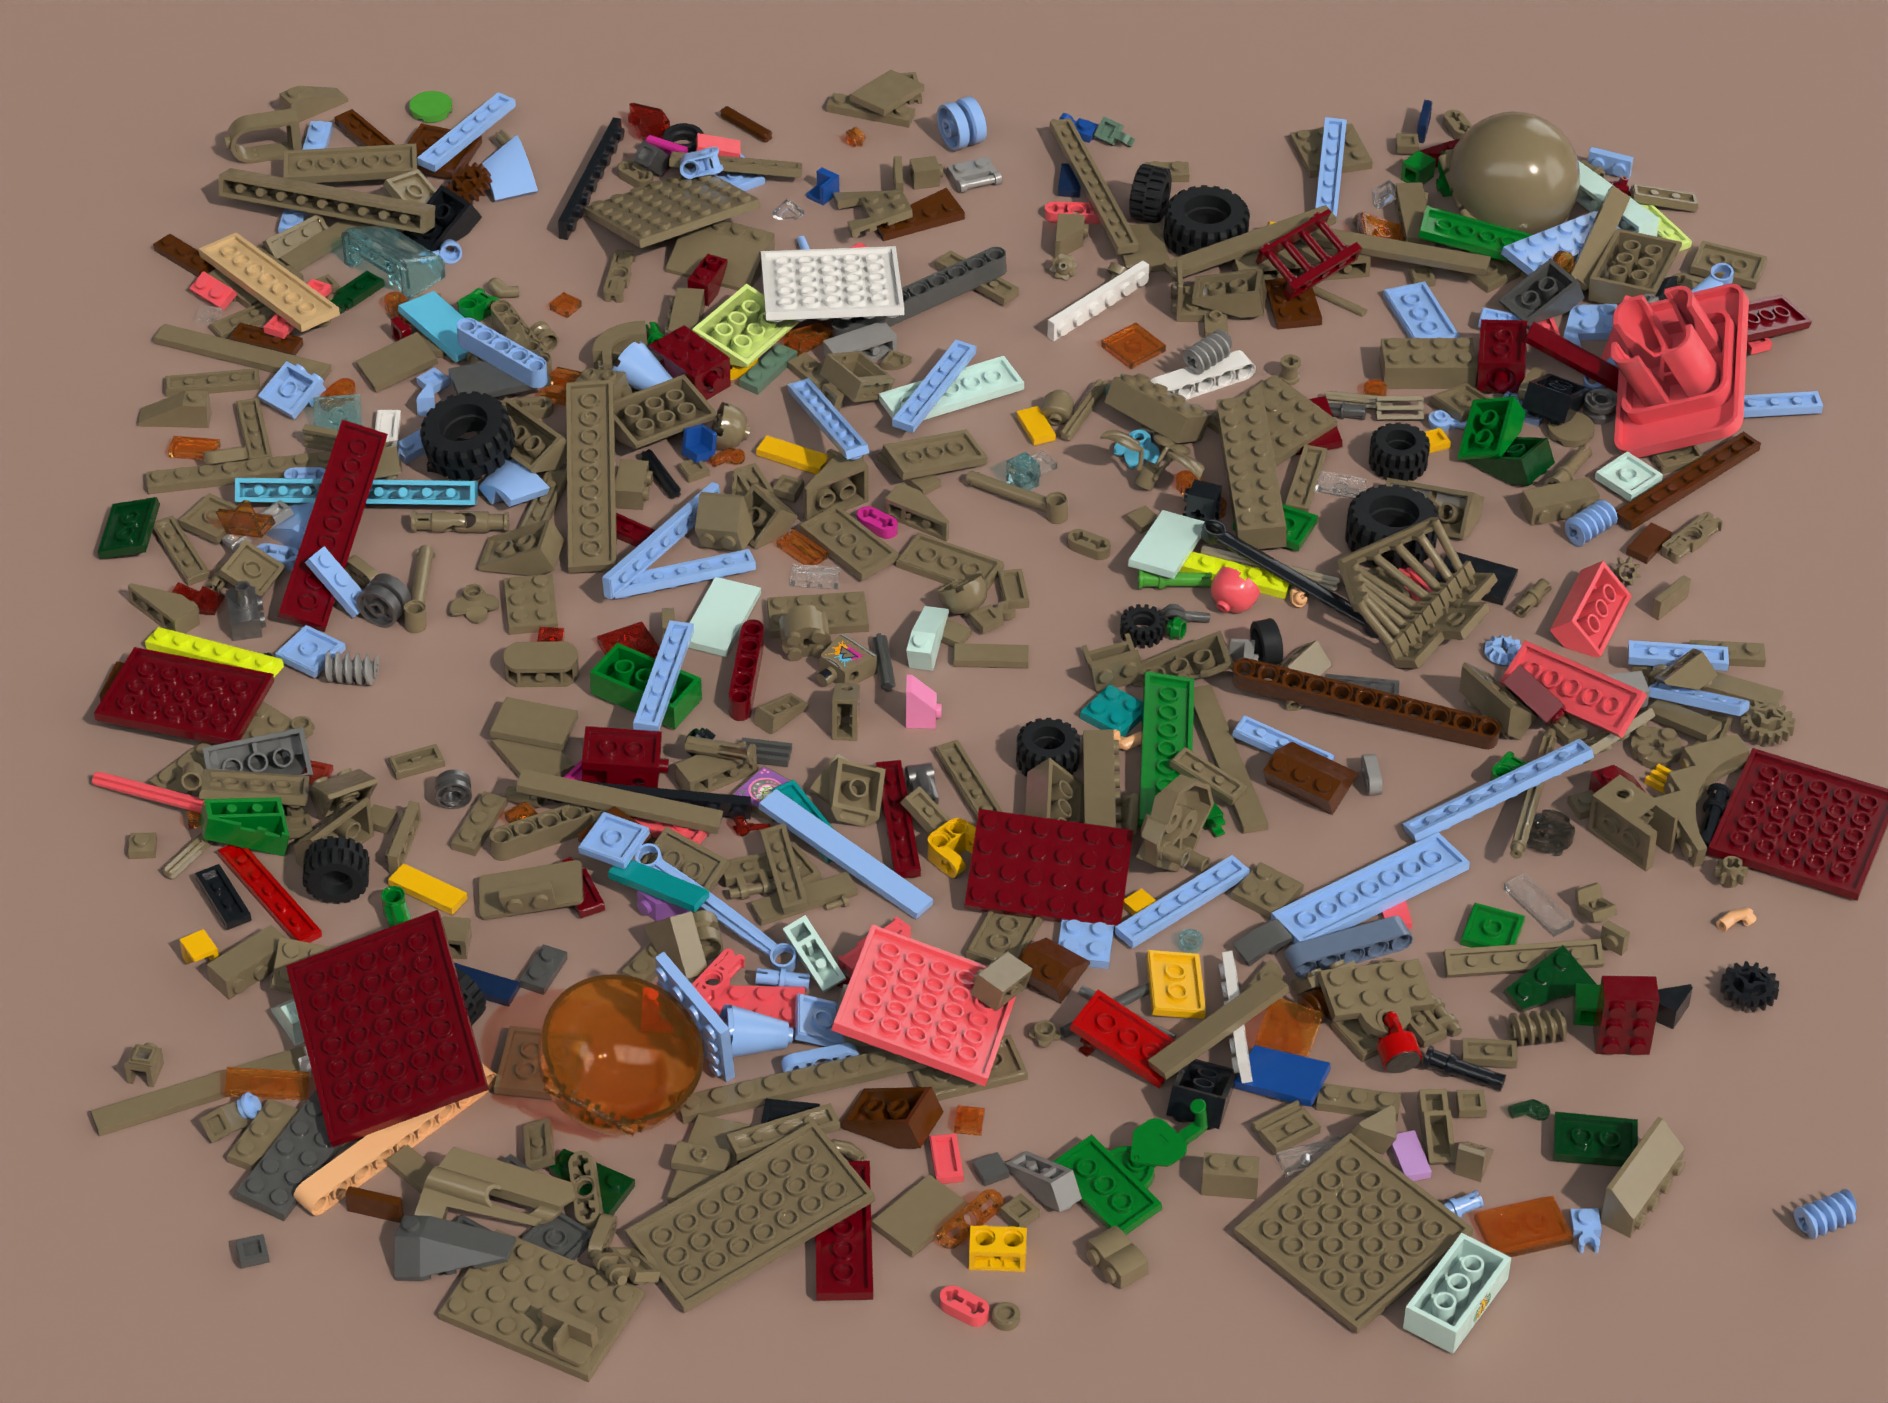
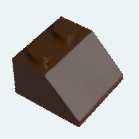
[1018,938,1090,1004]

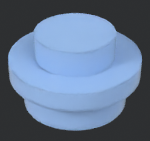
[237,1092,261,1119]

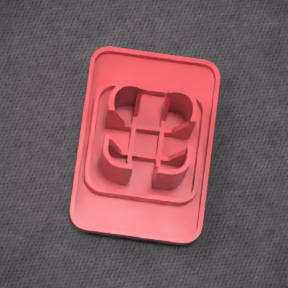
[1611,284,1749,458]

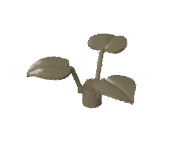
[1100,430,1205,490]

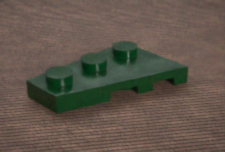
[1503,945,1597,1013]
[549,1149,635,1215]

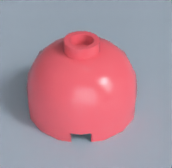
[1210,567,1260,613]

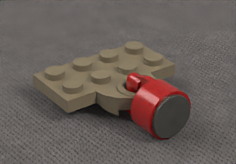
[1317,959,1435,1073]

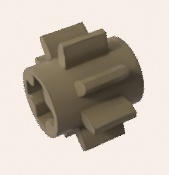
[1610,557,1641,586]
[1714,856,1748,888]

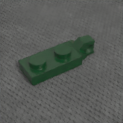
[331,271,385,314]

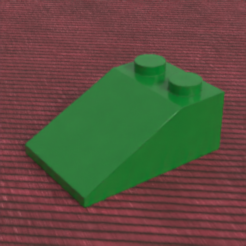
[1457,396,1526,460]

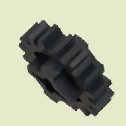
[1720,961,1779,1012]

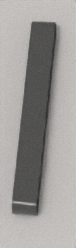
[831,247,1007,337]

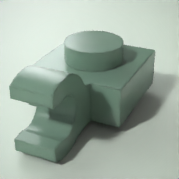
[1094,116,1135,147]

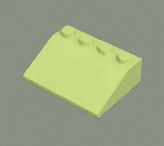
[692,284,800,367]

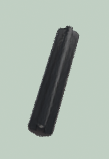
[641,449,681,499]

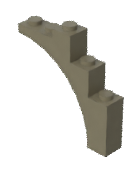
[1654,733,1749,867]

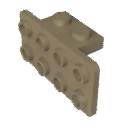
[479,860,583,920]

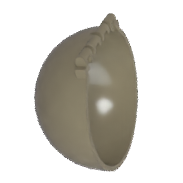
[1438,111,1580,235]

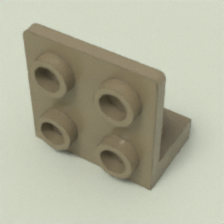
[1171,259,1204,322]

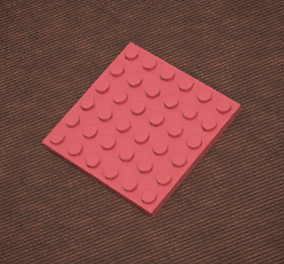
[831,924,1016,1086]

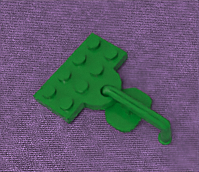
[1053,1099,1208,1235]

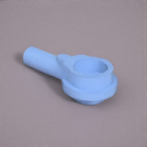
[1428,410,1467,431]

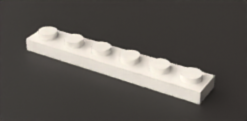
[1047,261,1149,342]
[1219,951,1253,1084]

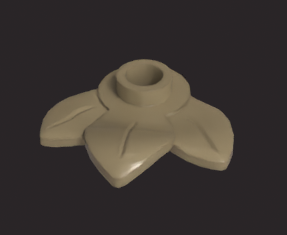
[450,584,499,624]

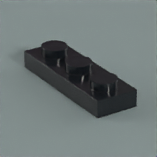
[195,864,252,930]

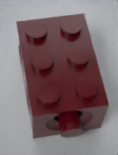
[1477,319,1527,393]
[649,325,731,400]
[581,726,669,788]

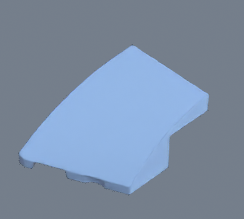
[482,135,538,202]
[479,458,550,507]

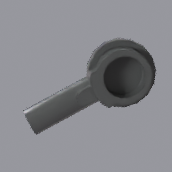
[1161,604,1210,624]

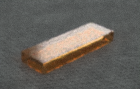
[225,1067,309,1101]

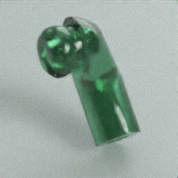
[1508,1099,1550,1121]

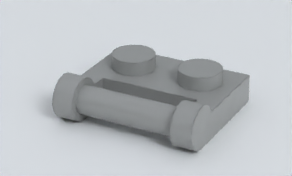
[947,157,1002,193]

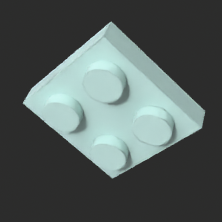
[1595,452,1663,502]

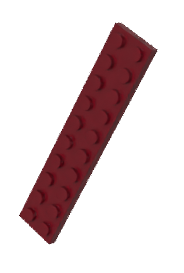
[277,419,388,632]

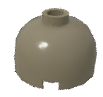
[711,402,750,451]
[937,573,987,617]

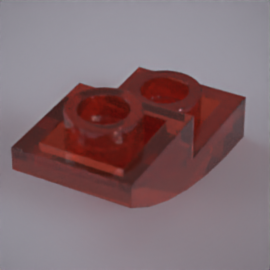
[172,582,225,615]

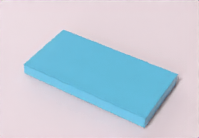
[398,291,468,362]

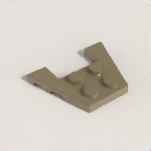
[833,190,913,238]

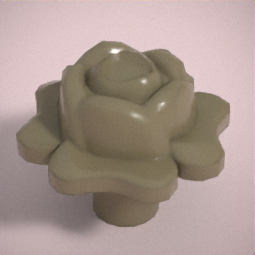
[1050,253,1077,280]

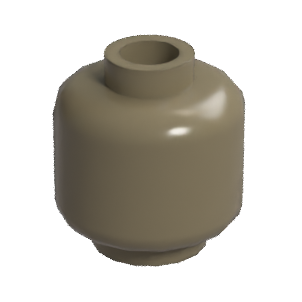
[1041,390,1074,426]

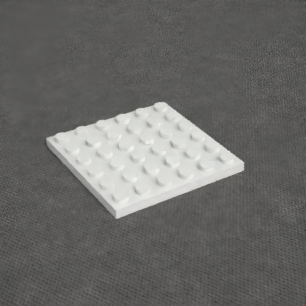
[761,246,904,322]

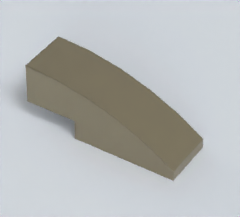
[1417,1089,1456,1164]

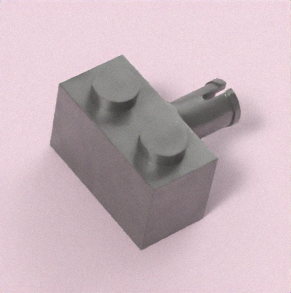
[226,581,266,641]

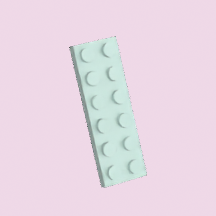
[879,356,1024,420]

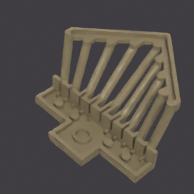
[1337,517,1498,669]

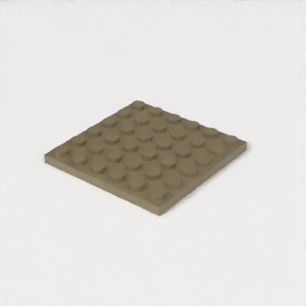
[584,174,760,248]
[1234,1133,1474,1334]

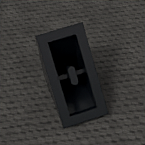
[1656,984,1693,1029]

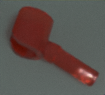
[733,816,770,837]

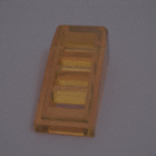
[784,322,832,356]

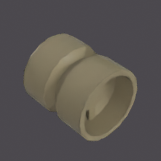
[693,910,723,960]

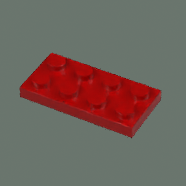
[1069,989,1175,1088]

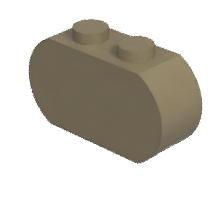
[503,641,579,687]

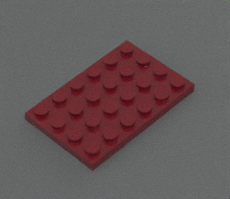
[94,647,274,744]
[964,809,1134,930]

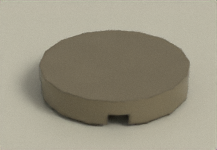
[1547,412,1595,447]

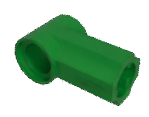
[381,886,411,927]

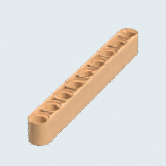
[294,1063,497,1216]

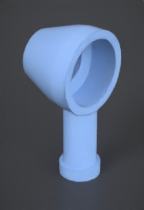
[419,239,462,265]

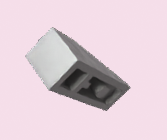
[1005,1151,1082,1212]

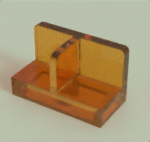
[216,500,276,538]

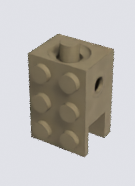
[1588,775,1678,872]

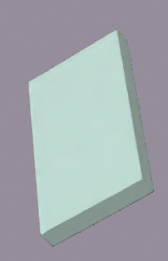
[1128,510,1205,579]
[688,577,761,657]

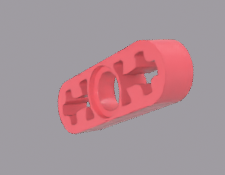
[1045,201,1101,224]

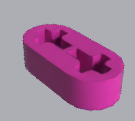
[857,506,898,539]

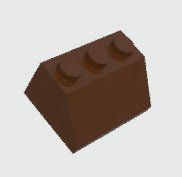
[1263,742,1358,815]

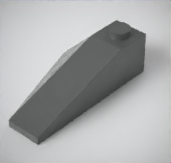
[202,727,314,778]
[394,1215,516,1281]

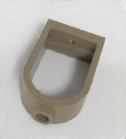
[224,108,302,163]

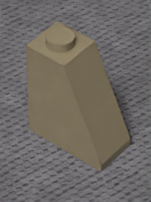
[644,911,708,984]

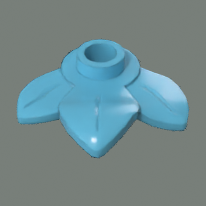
[1113,430,1160,469]

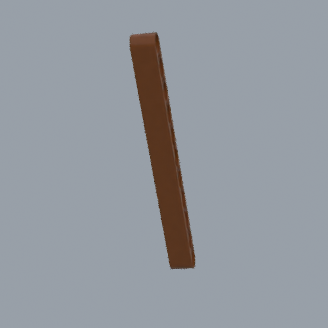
[1232,658,1501,750]

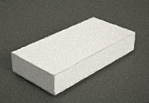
[375,410,401,442]

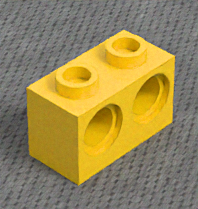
[969,1225,1027,1272]

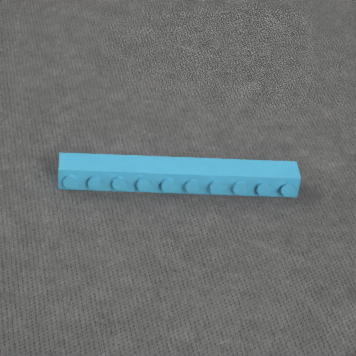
[235,478,478,505]

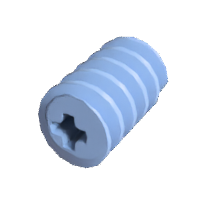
[1565,500,1618,547]
[1793,1189,1857,1239]

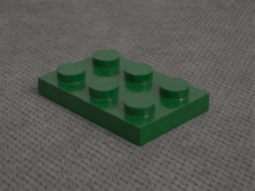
[98,497,160,559]
[1553,1112,1638,1167]

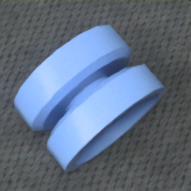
[937,96,987,151]

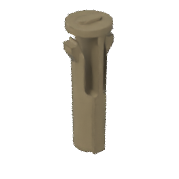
[685,736,756,765]

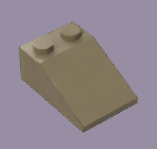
[1192,268,1267,318]
[804,454,868,521]
[478,518,564,576]
[309,768,378,820]

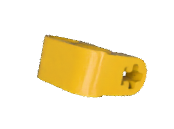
[927,818,976,878]

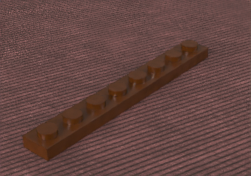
[1616,431,1761,531]

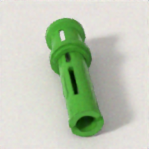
[1137,569,1212,590]

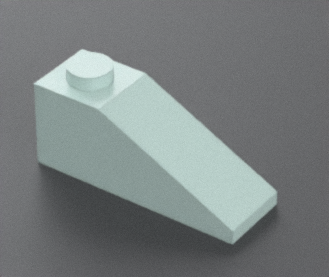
[906,606,949,671]
[783,915,846,993]

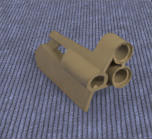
[414,1147,576,1227]

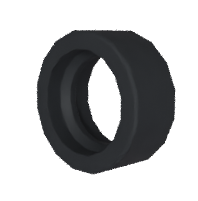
[663,123,704,153]
[1250,618,1283,665]

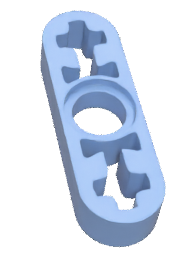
[781,1042,859,1072]

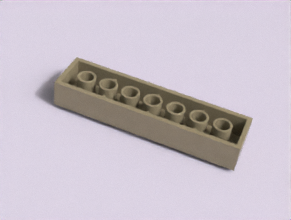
[1216,395,1287,549]

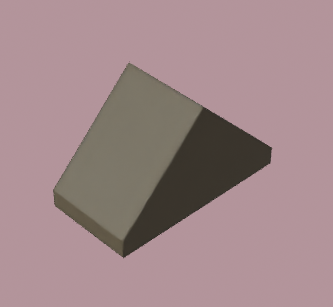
[1351,1105,1397,1155]
[1454,1141,1494,1182]

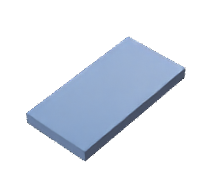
[1383,281,1460,338]

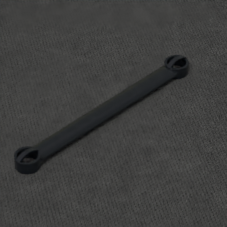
[1201,520,1387,638]

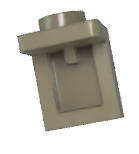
[1575,882,1617,923]

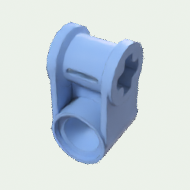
[680,147,724,179]

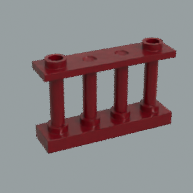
[1255,209,1362,301]

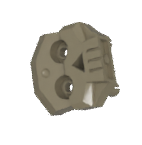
[1136,774,1214,873]

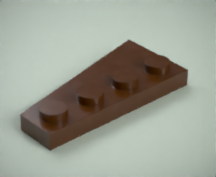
[876,187,965,241]

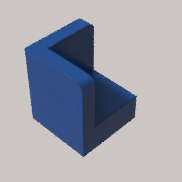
[807,167,839,205]
[681,424,717,463]

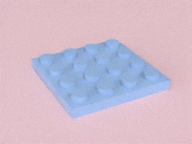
[655,952,735,1082]

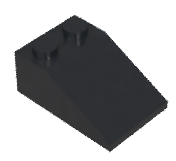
[400,185,482,253]
[1522,373,1592,425]
[1166,1059,1238,1129]

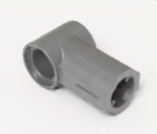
[905,762,939,804]

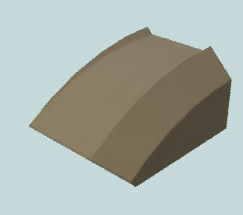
[829,757,886,827]

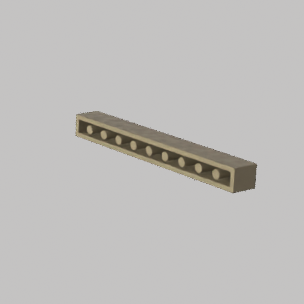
[219,168,435,234]

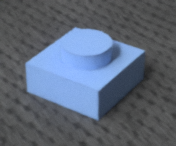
[417,367,450,394]

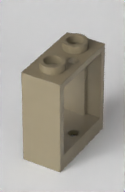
[820,351,895,402]

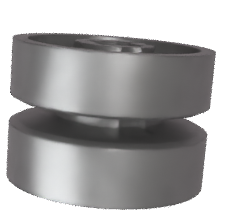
[357,573,411,628]

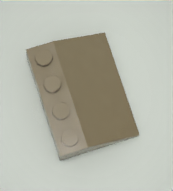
[666,220,775,291]
[1588,228,1682,304]
[614,374,719,449]

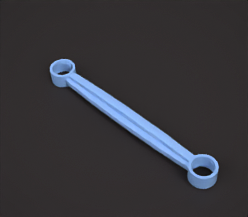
[635,843,798,972]

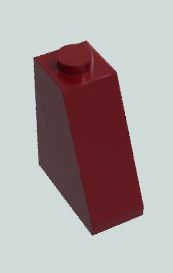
[1503,664,1566,726]

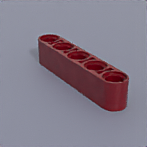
[729,619,764,721]

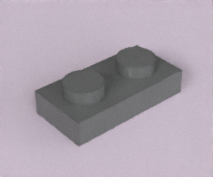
[520,944,568,995]

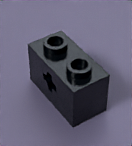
[1183,479,1222,533]

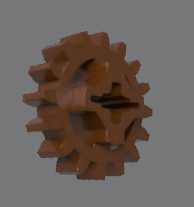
[446,162,492,204]

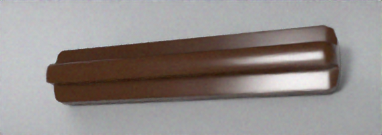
[720,106,772,142]

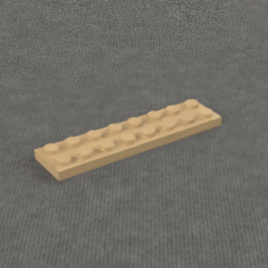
[199,233,340,332]

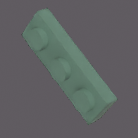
[739,343,797,395]

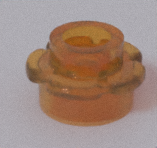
[846,127,866,147]

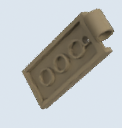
[181,761,309,808]

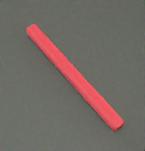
[92,772,204,813]

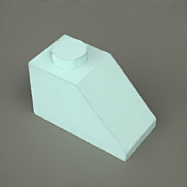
[271,998,305,1046]

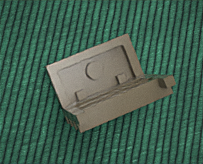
[1082,633,1144,693]

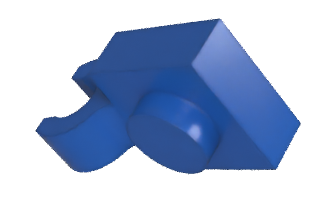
[1059,113,1099,143]

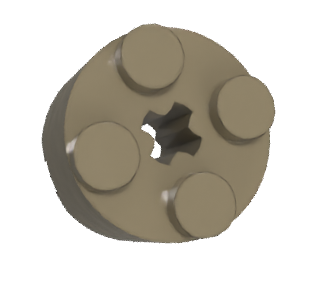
[779,605,831,661]

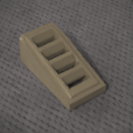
[754,693,808,734]

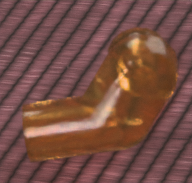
[709,448,745,467]

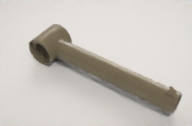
[966,470,1068,524]
[404,545,435,633]

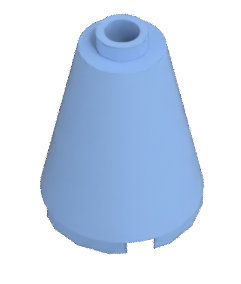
[612,341,673,391]
[720,1004,793,1057]

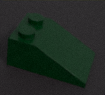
[1466,437,1555,487]

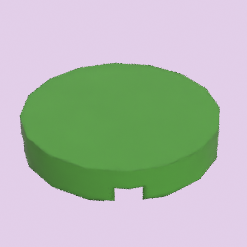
[409,91,453,123]

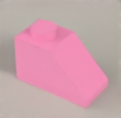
[906,675,942,729]

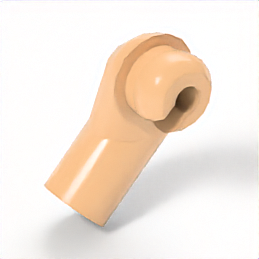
[1290,587,1308,607]
[1716,907,1757,932]

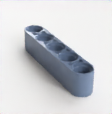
[1284,916,1413,978]

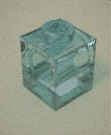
[1006,452,1040,490]

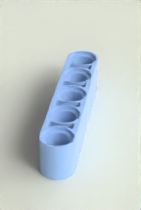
[457,318,548,388]

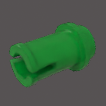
[646,322,664,345]

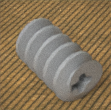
[1183,329,1232,375]
[325,651,379,686]

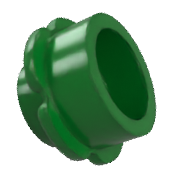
[1167,617,1187,640]

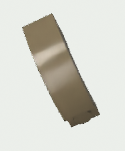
[593,320,648,370]

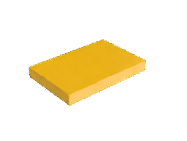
[1146,950,1206,1019]

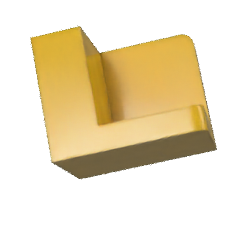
[179,929,219,964]

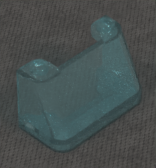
[341,226,445,302]

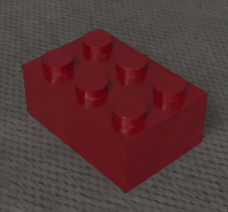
[1593,976,1660,1055]

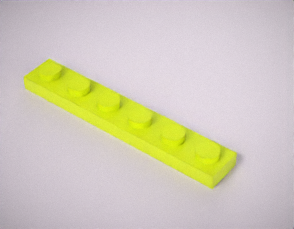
[1179,551,1292,599]
[145,627,284,677]

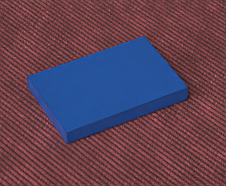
[1234,1045,1331,1107]

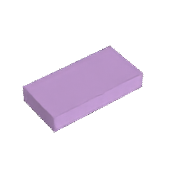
[1390,1130,1432,1181]

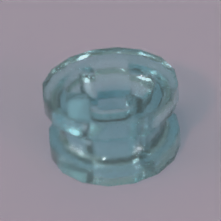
[1178,929,1203,953]

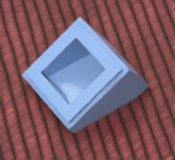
[416,382,435,416]

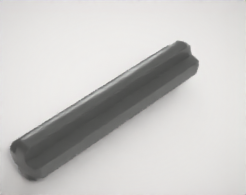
[873,633,896,691]

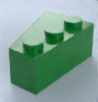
[199,797,290,856]

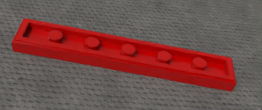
[218,845,322,943]

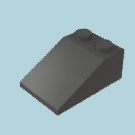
[1499,258,1584,326]

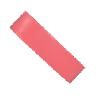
[940,1286,989,1327]

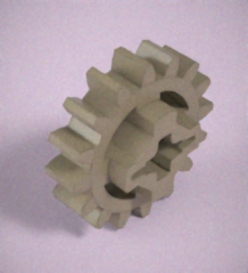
[1739,700,1795,746]

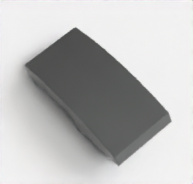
[1233,919,1293,966]

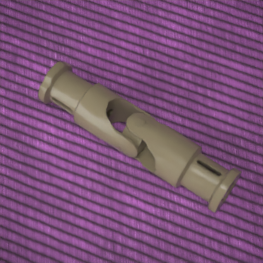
[411,511,509,533]

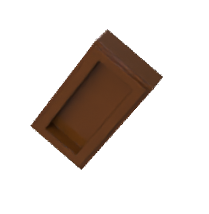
[1626,522,1672,564]
[346,1186,404,1223]

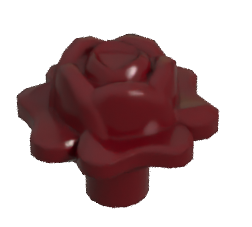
[1609,176,1631,196]

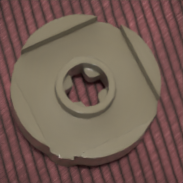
[1630,726,1682,770]

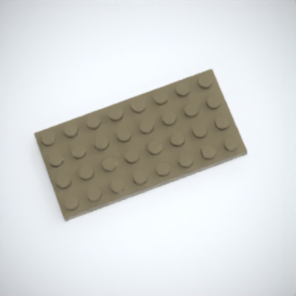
[625,1120,875,1313]

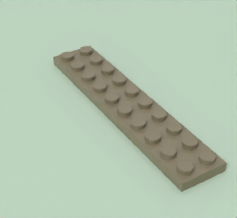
[566,380,617,573]

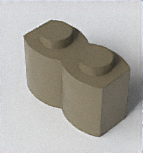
[1086,1226,1148,1289]

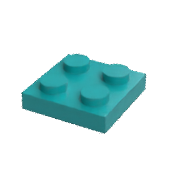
[1080,684,1143,737]

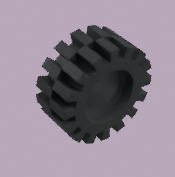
[1120,604,1165,649]

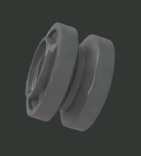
[1583,389,1617,424]
[435,770,472,809]

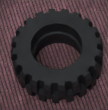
[1164,185,1250,256]
[420,391,515,481]
[1345,484,1439,569]

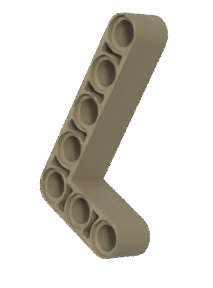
[490,300,552,397]
[489,803,607,861]

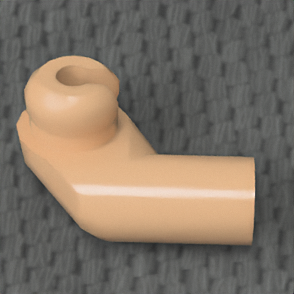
[1114,729,1142,750]

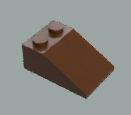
[841,1087,944,1149]

